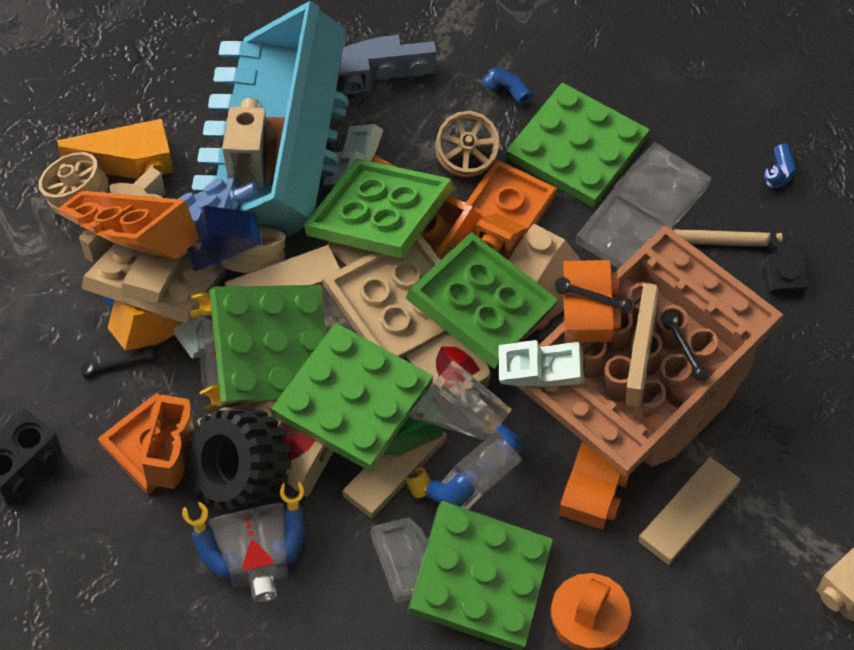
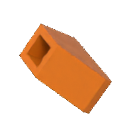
[476,213,528,260]

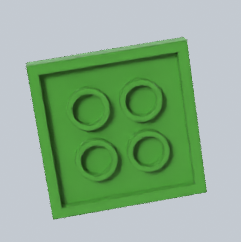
[506,82,650,208]
[304,159,453,259]
[405,232,558,369]
[209,285,327,404]
[271,322,433,472]
[407,501,553,650]

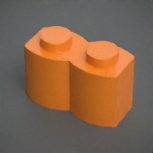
[563,260,621,343]
[140,395,194,489]
[559,441,630,530]

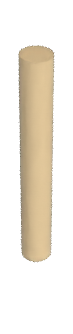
[674,229,783,247]

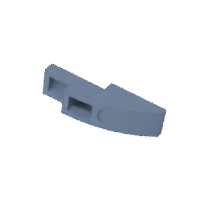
[336,34,436,94]

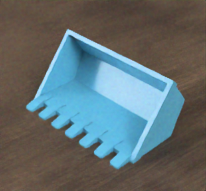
[192,1,349,237]

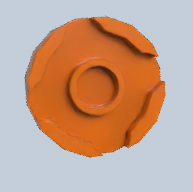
[550,573,631,650]

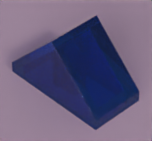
[190,205,261,272]

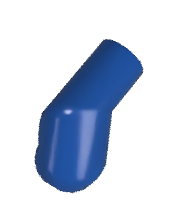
[483,67,533,105]
[764,143,797,188]

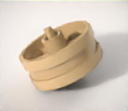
[435,111,500,178]
[39,152,109,215]
[220,224,286,273]

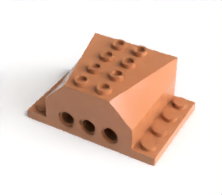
[517,225,783,478]

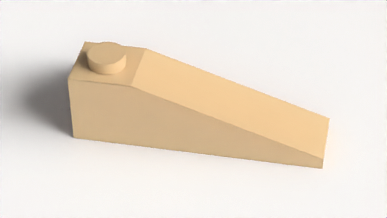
[486,223,582,368]

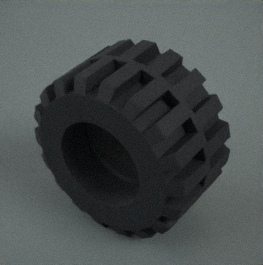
[186,409,291,509]

